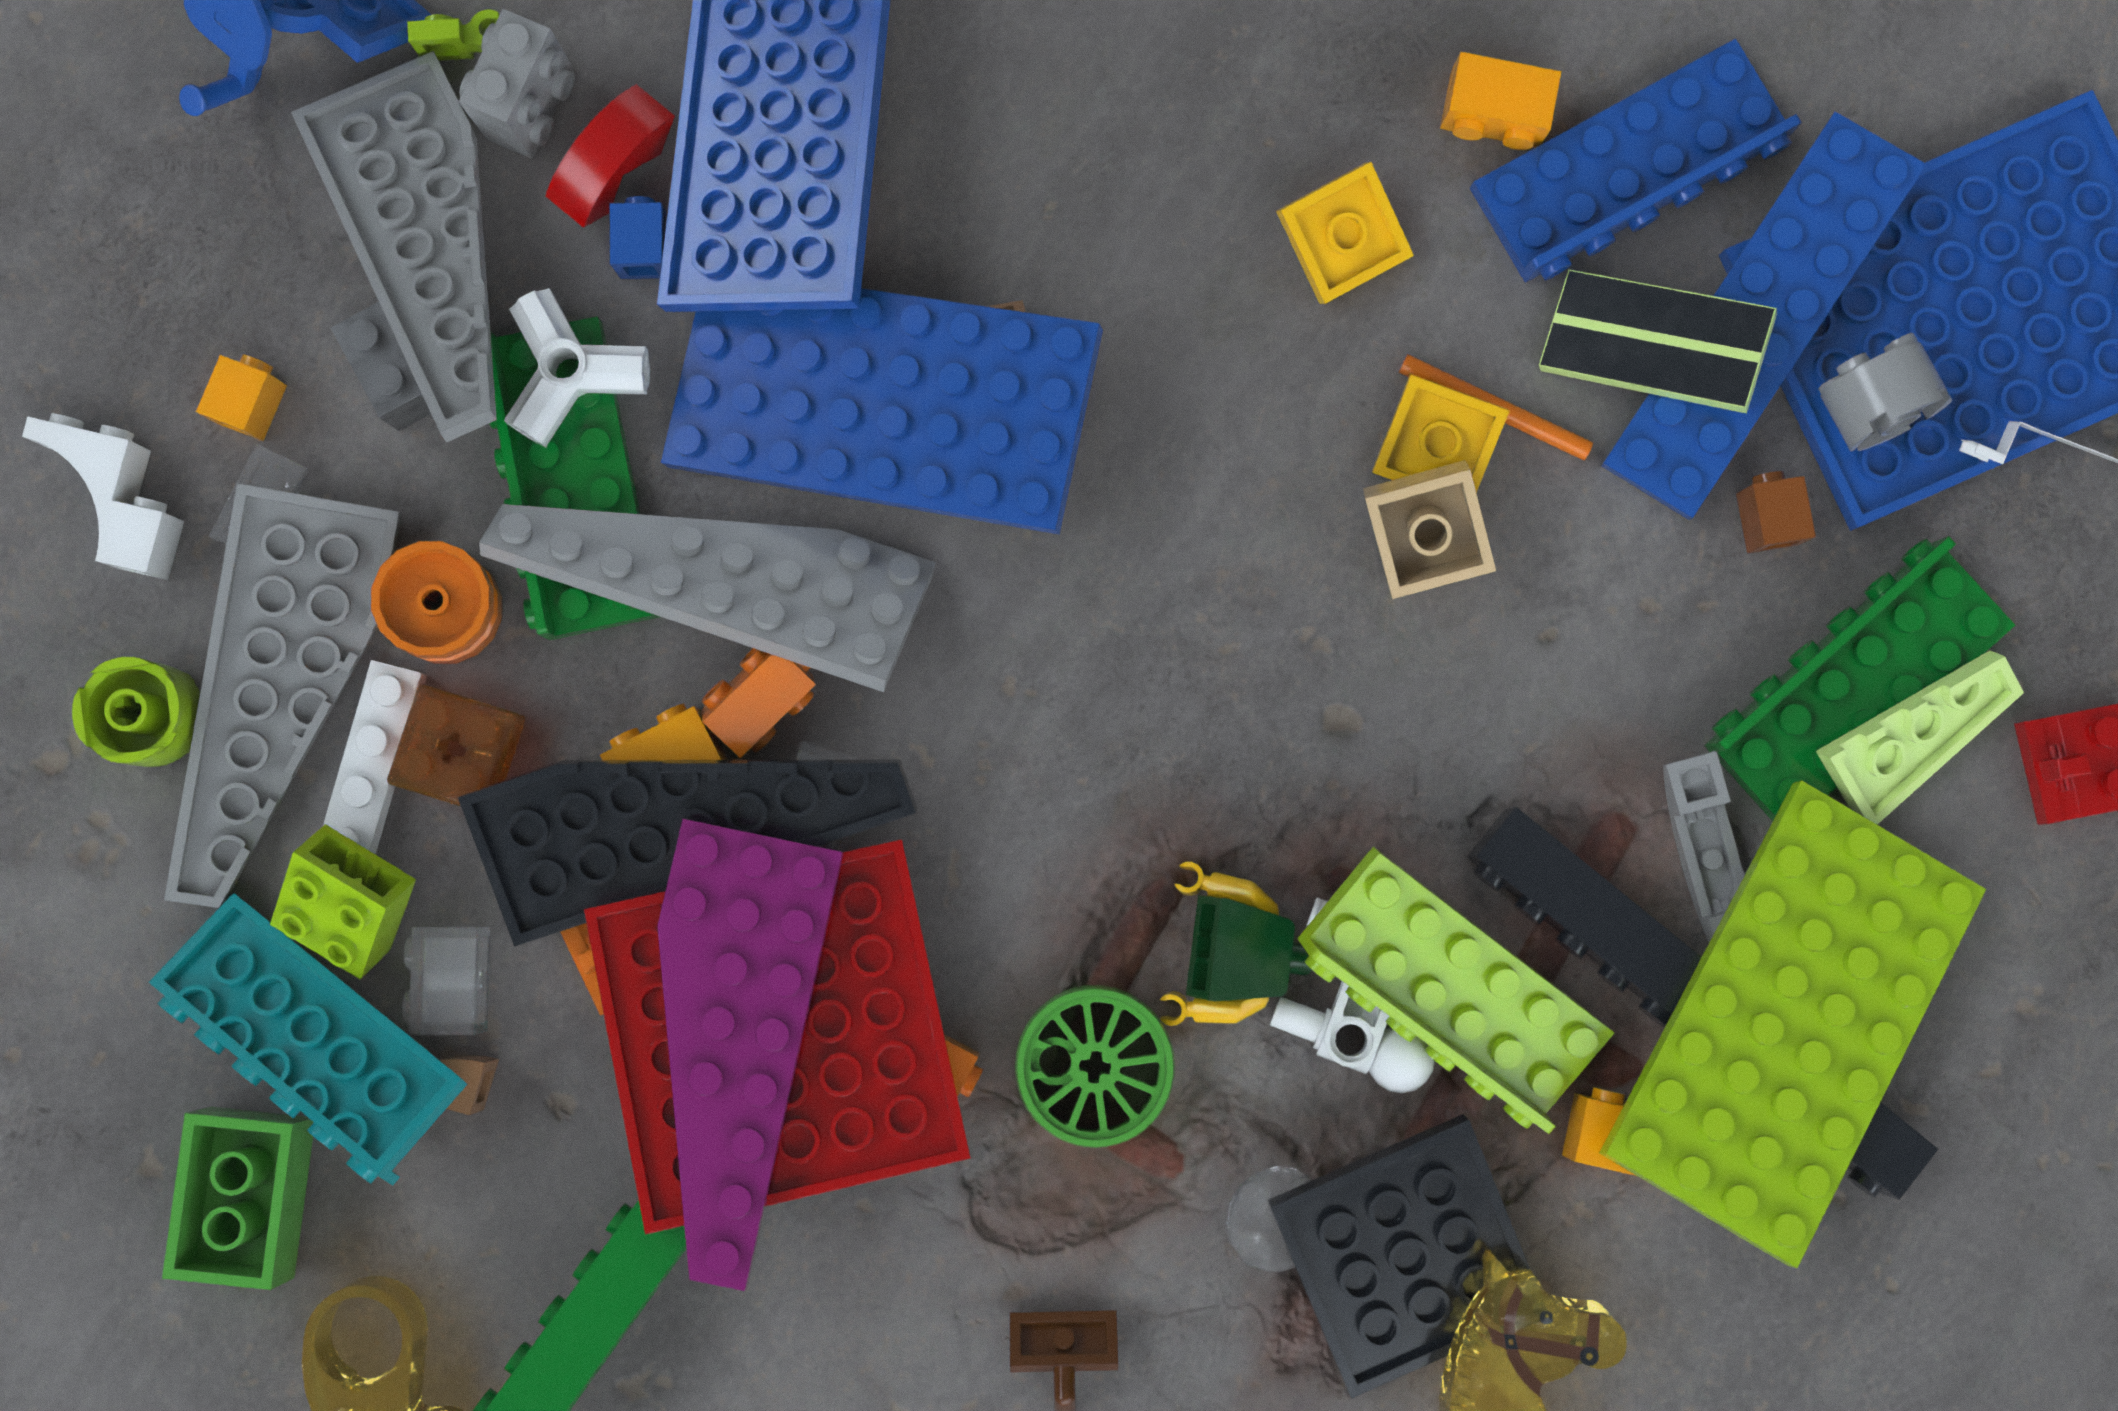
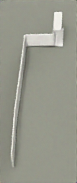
[1959,421,2118,464]

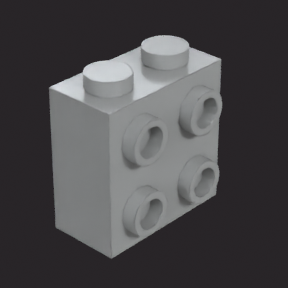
[459,9,575,159]

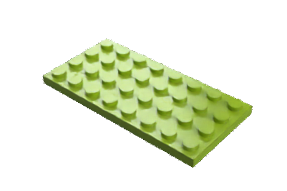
[1599,780,1986,1268]

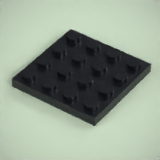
[1267,1114,1547,1399]

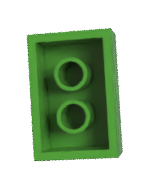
[162,1106,314,1290]

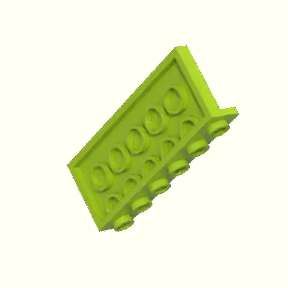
[1297,846,1614,1134]

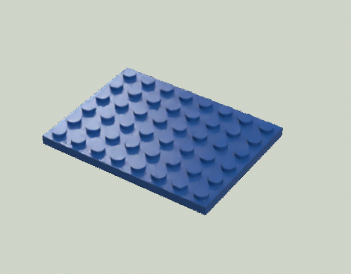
[1718,90,2118,531]

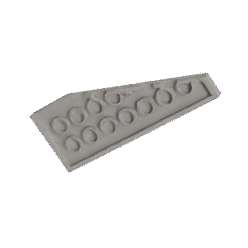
[291,51,497,443]
[164,483,402,908]
[479,504,936,692]

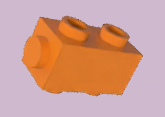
[701,648,816,758]

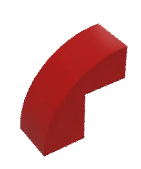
[545,84,675,228]

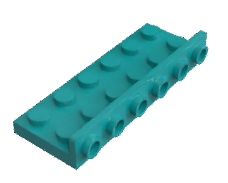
[148,893,467,1186]

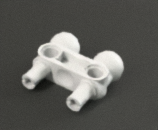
[1270,898,1435,1093]

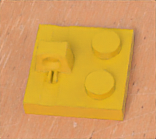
[1276,162,1414,304]
[1372,374,1510,493]

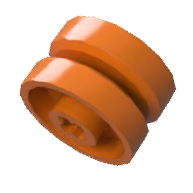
[371,541,502,664]

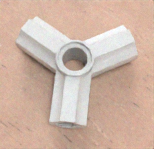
[504,288,650,448]

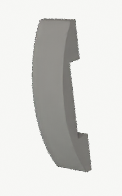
[1663,751,1744,943]

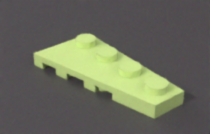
[1816,650,2024,825]

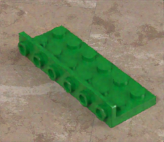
[489,316,660,641]
[1704,536,2016,821]

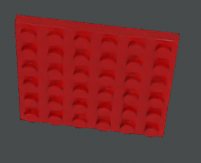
[584,839,971,1235]

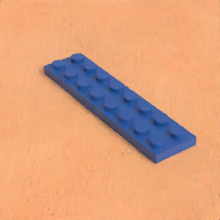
[1601,112,1927,520]

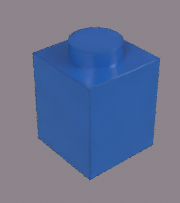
[610,196,668,279]

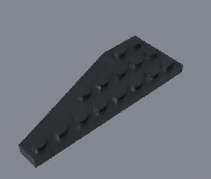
[457,759,918,947]

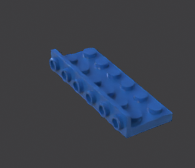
[1469,38,1802,283]

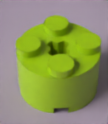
[72,657,200,767]

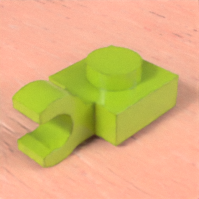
[407,9,500,61]

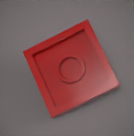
[2014,704,2118,825]

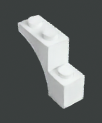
[22,413,184,580]

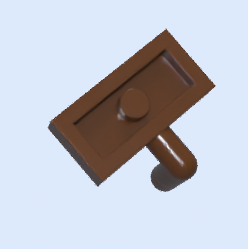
[1010,1310,1118,1411]

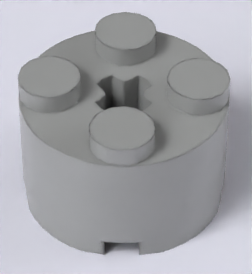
[1818,333,1952,452]

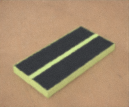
[1539,270,1777,414]

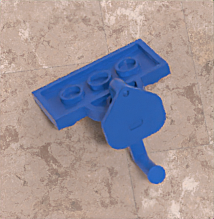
[179,0,432,116]

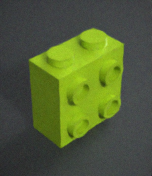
[270,824,416,979]

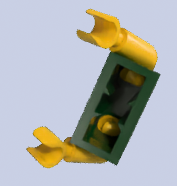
[1160,862,1312,1026]

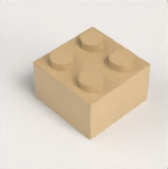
[1363,460,1496,599]

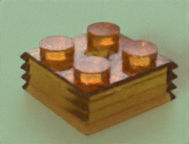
[387,684,525,806]

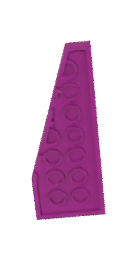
[657,819,843,1291]

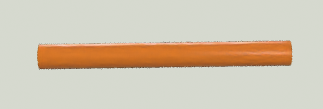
[1398,354,1594,461]

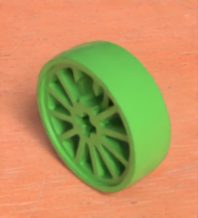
[1015,985,1175,1148]

